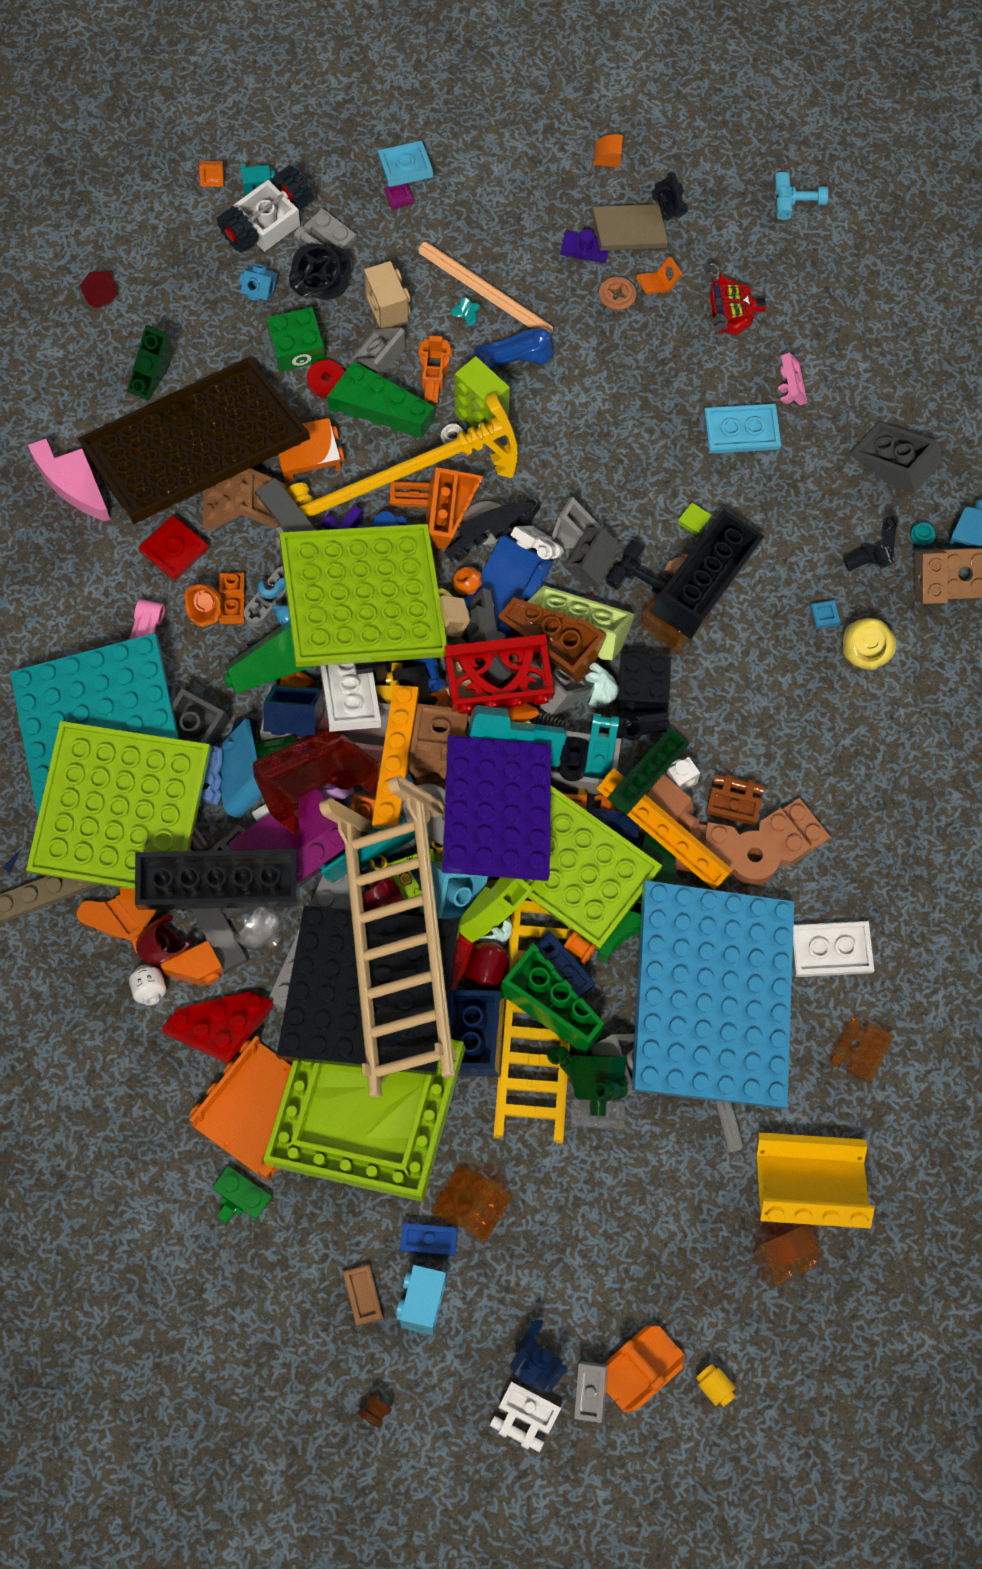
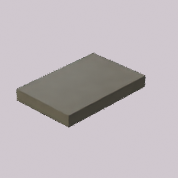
[591,204,668,251]

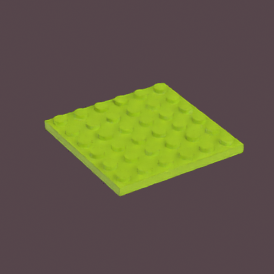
[279,524,447,667]
[26,721,211,890]

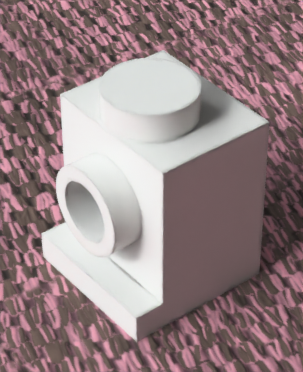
[664,757,700,791]

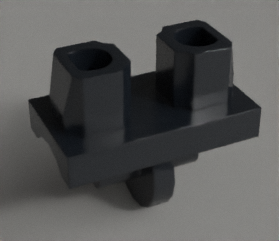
[651,172,688,221]

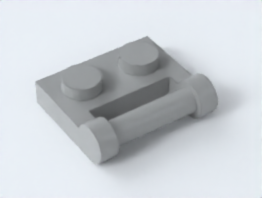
[294,208,357,259]

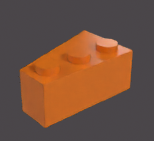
[425,467,483,550]

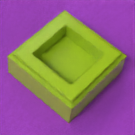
[677,503,712,537]

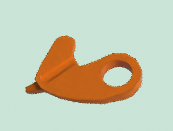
[77,888,157,953]

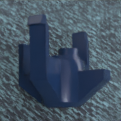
[510,1320,567,1391]

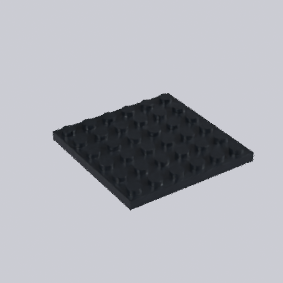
[276,906,461,1075]

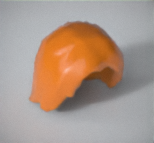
[184,583,222,627]

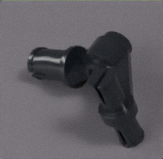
[843,515,899,572]

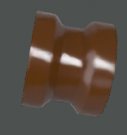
[357,1394,392,1429]

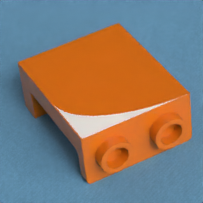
[278,418,344,483]

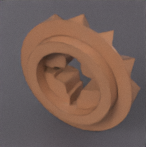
[599,277,636,312]

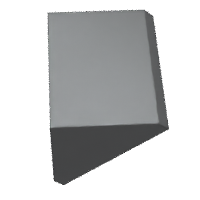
[347,328,405,377]

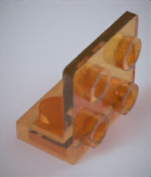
[431,1167,512,1244]

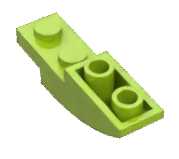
[459,877,534,943]

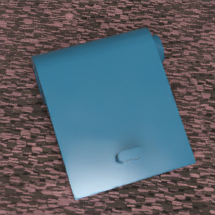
[219,719,277,818]

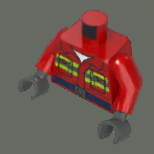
[704,263,766,336]

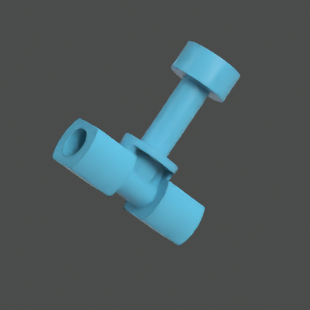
[774,172,828,220]

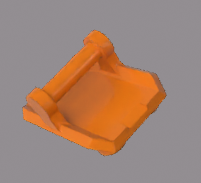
[604,1325,685,1413]

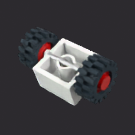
[217,165,314,253]

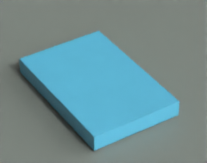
[704,404,781,454]

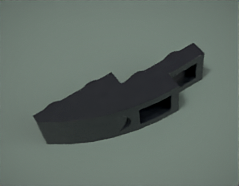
[444,502,535,562]

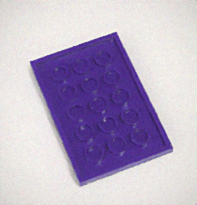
[442,735,551,881]

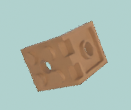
[202,468,286,531]
[409,704,468,789]

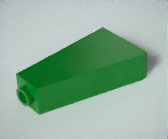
[223,620,314,694]

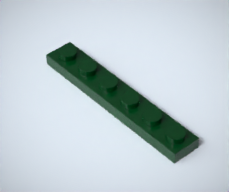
[607,727,690,815]

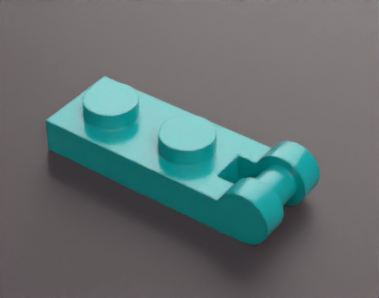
[584,713,619,780]

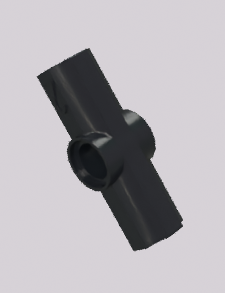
[590,709,669,741]

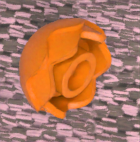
[453,567,482,595]

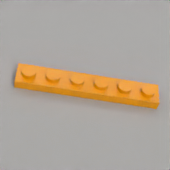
[372,685,419,829]
[596,768,732,890]

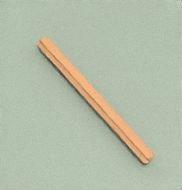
[419,241,553,334]

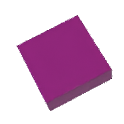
[384,183,414,210]

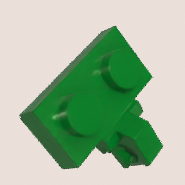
[212,1166,272,1225]

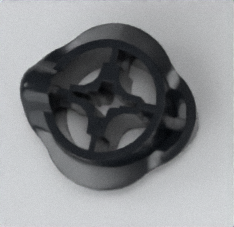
[289,244,352,300]

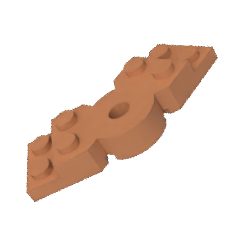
[675,798,831,886]

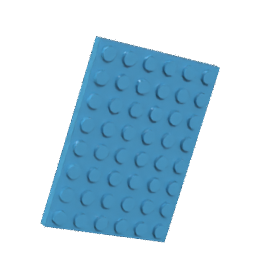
[632,881,794,1109]

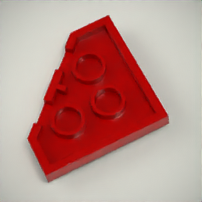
[162,991,274,1064]

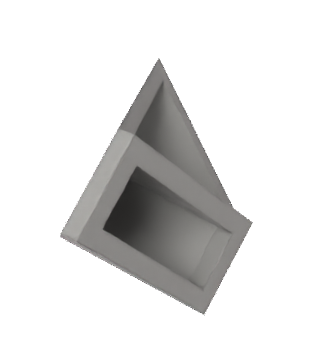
[551,497,601,549]

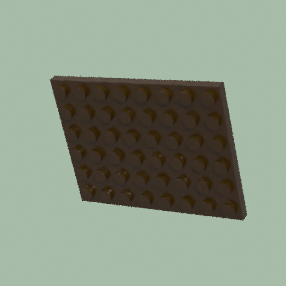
[78,357,311,525]

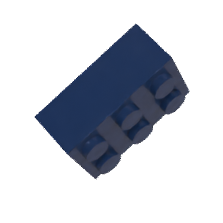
[448,990,506,1077]

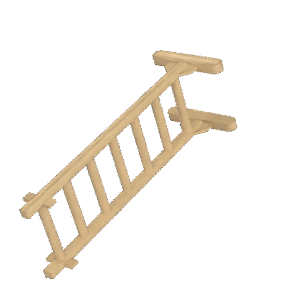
[319,776,457,1098]

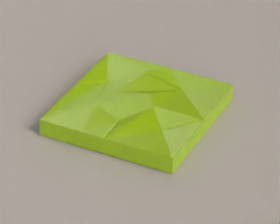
[263,1039,466,1202]

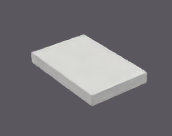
[793,921,874,977]

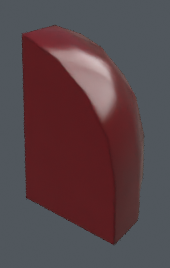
[80,271,116,307]

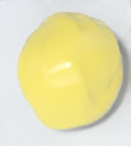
[843,618,896,670]

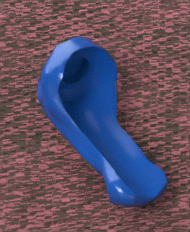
[473,329,554,370]

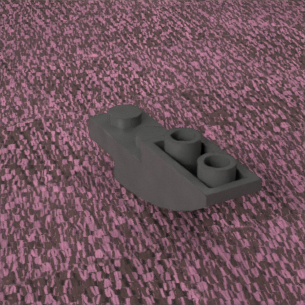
[466,588,511,687]

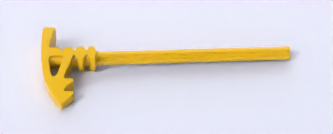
[299,393,517,518]

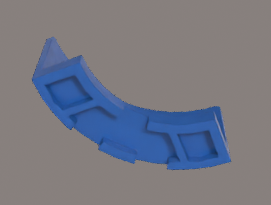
[464,535,554,639]

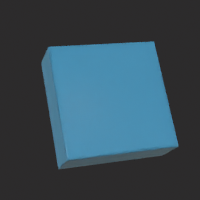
[810,600,840,629]

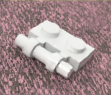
[511,526,564,559]
[490,1382,561,1453]

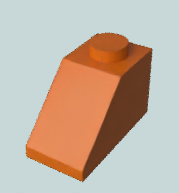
[160,940,224,986]

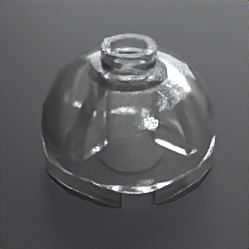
[232,907,284,951]

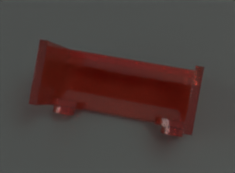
[253,728,379,835]

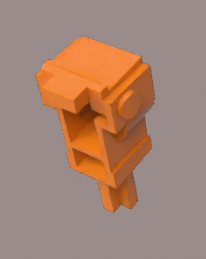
[418,336,453,405]

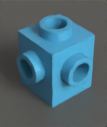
[239,264,278,301]

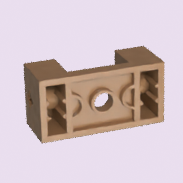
[915,548,982,604]

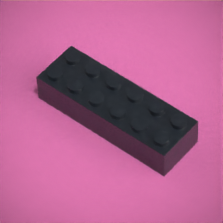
[649,509,764,639]
[135,849,297,910]

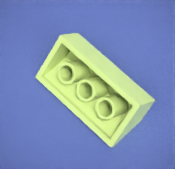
[527,585,635,660]

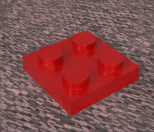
[138,515,209,582]

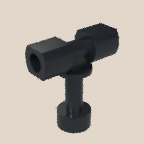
[606,540,670,595]

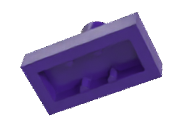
[560,229,609,264]
[321,506,363,530]

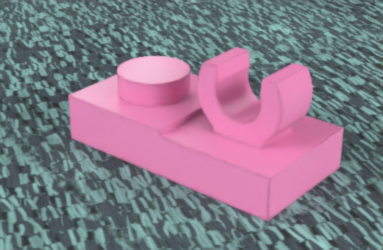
[778,352,808,406]

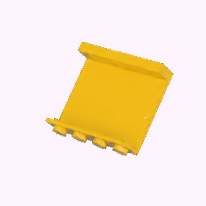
[756,1132,875,1229]

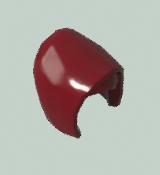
[362,877,406,915]
[136,915,191,966]
[464,941,510,991]

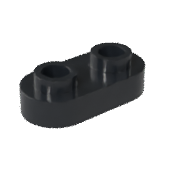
[559,737,588,781]

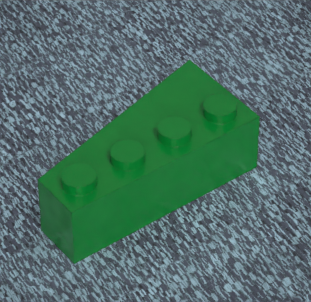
[327,361,435,438]
[500,943,604,1055]

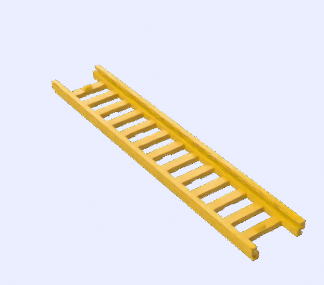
[493,788,587,1144]

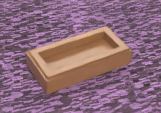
[343,1264,383,1326]

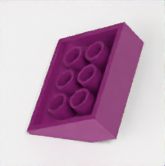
[228,783,345,889]

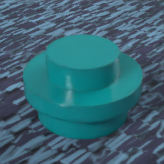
[910,522,935,547]

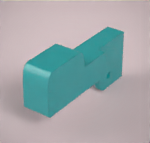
[468,705,567,767]
[321,815,415,883]

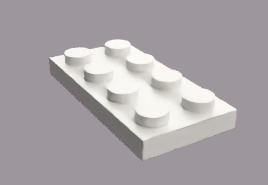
[320,662,381,732]

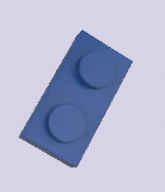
[400,1223,457,1257]

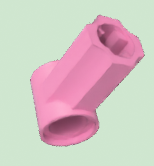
[129,599,165,640]

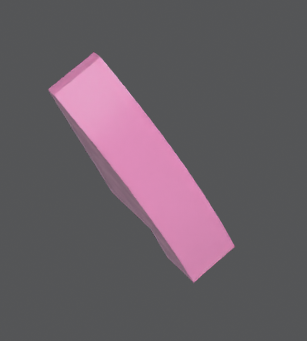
[28,439,110,521]

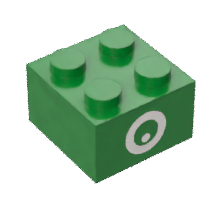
[266,307,325,372]

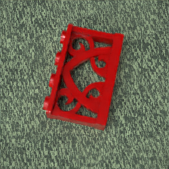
[443,634,555,714]

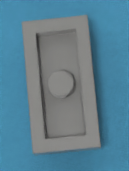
[574,1361,608,1423]

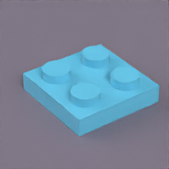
[377,141,434,187]

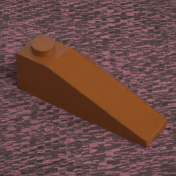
[498,598,606,683]

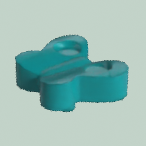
[451,297,481,326]

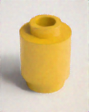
[696,1364,736,1407]

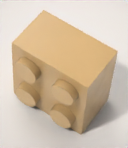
[364,261,411,329]

